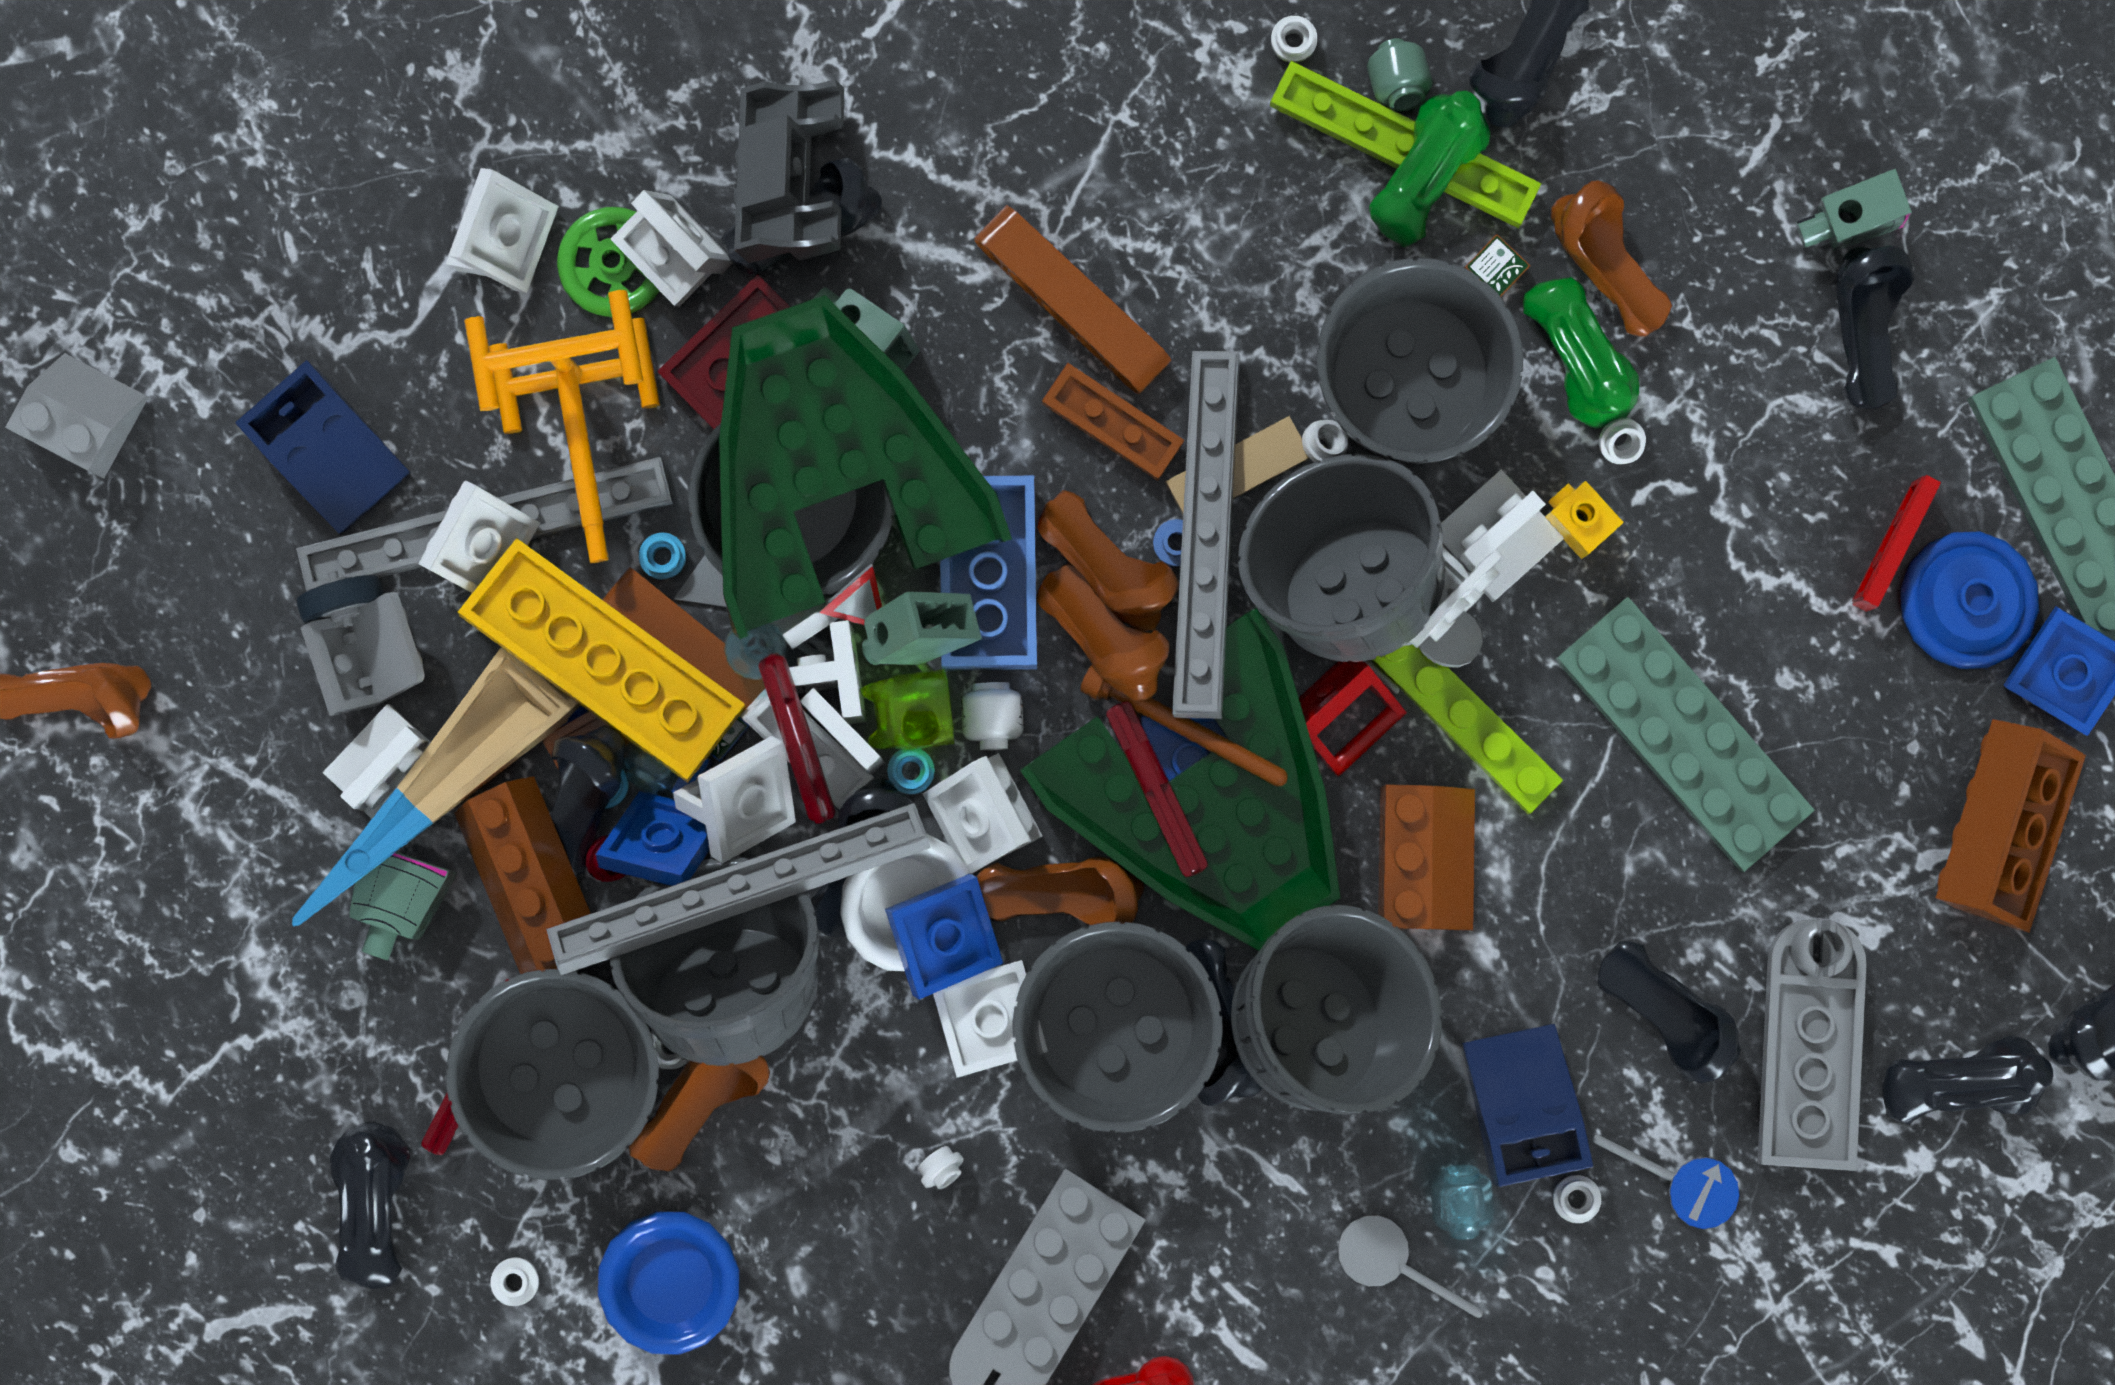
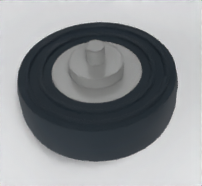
[297,571,384,628]

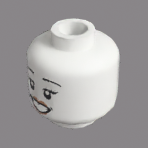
[961,682,1024,751]

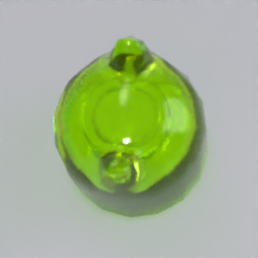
[860,669,955,750]

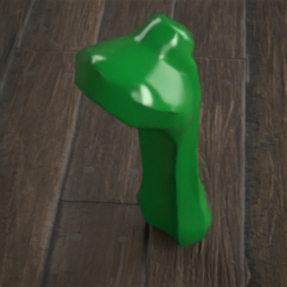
[1369,91,1490,248]
[1523,277,1640,428]

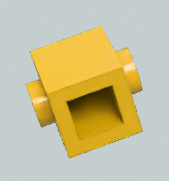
[1545,481,1624,559]

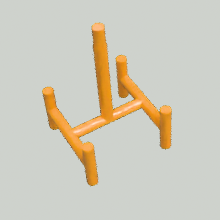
[464,290,660,563]

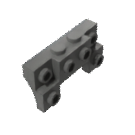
[734,79,844,263]

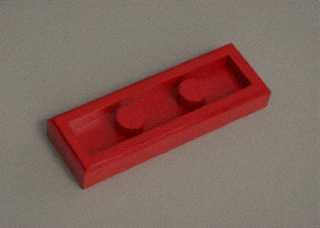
[1852,475,1941,612]

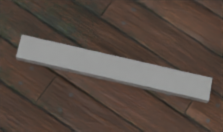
[1172,351,1240,719]
[296,457,674,592]
[546,803,930,975]

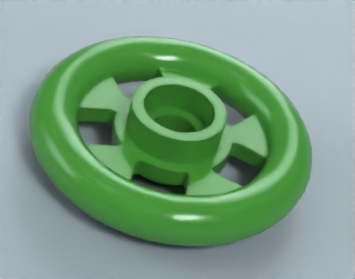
[557,207,659,317]

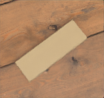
[1165,416,1310,516]

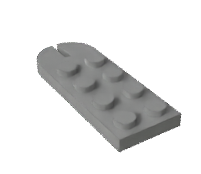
[1757,919,1866,1171]
[949,1169,1146,1385]

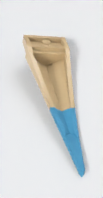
[292,647,581,927]

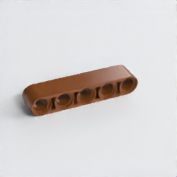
[974,205,1171,394]
[602,567,807,717]

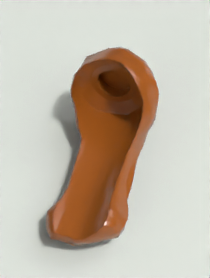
[1551,180,1672,337]
[1037,490,1180,631]
[1036,562,1169,701]
[0,663,151,739]
[977,856,1145,925]
[629,1055,770,1171]

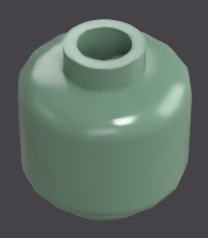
[1367,38,1433,112]

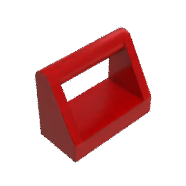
[1299,661,1407,777]

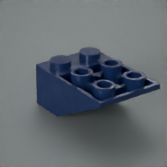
[235,360,411,535]
[1461,1024,1593,1187]

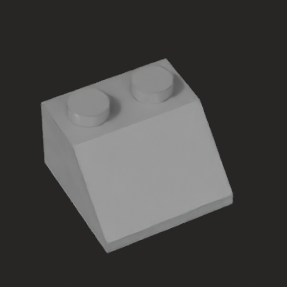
[5,353,149,479]

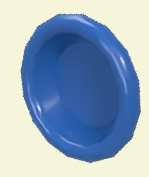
[1900,531,2040,669]
[598,1211,740,1355]

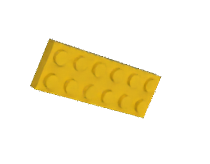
[458,538,746,783]

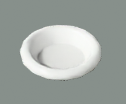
[840,834,969,971]

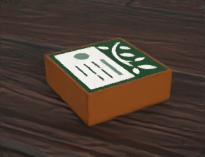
[1464,234,1531,297]

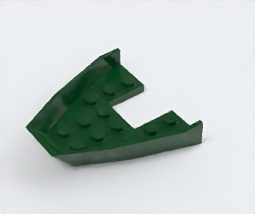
[719,295,1012,639]
[1020,607,1341,951]

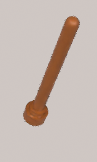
[1080,664,1288,787]

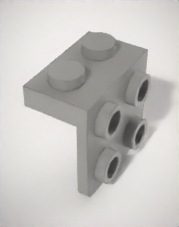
[300,592,425,716]

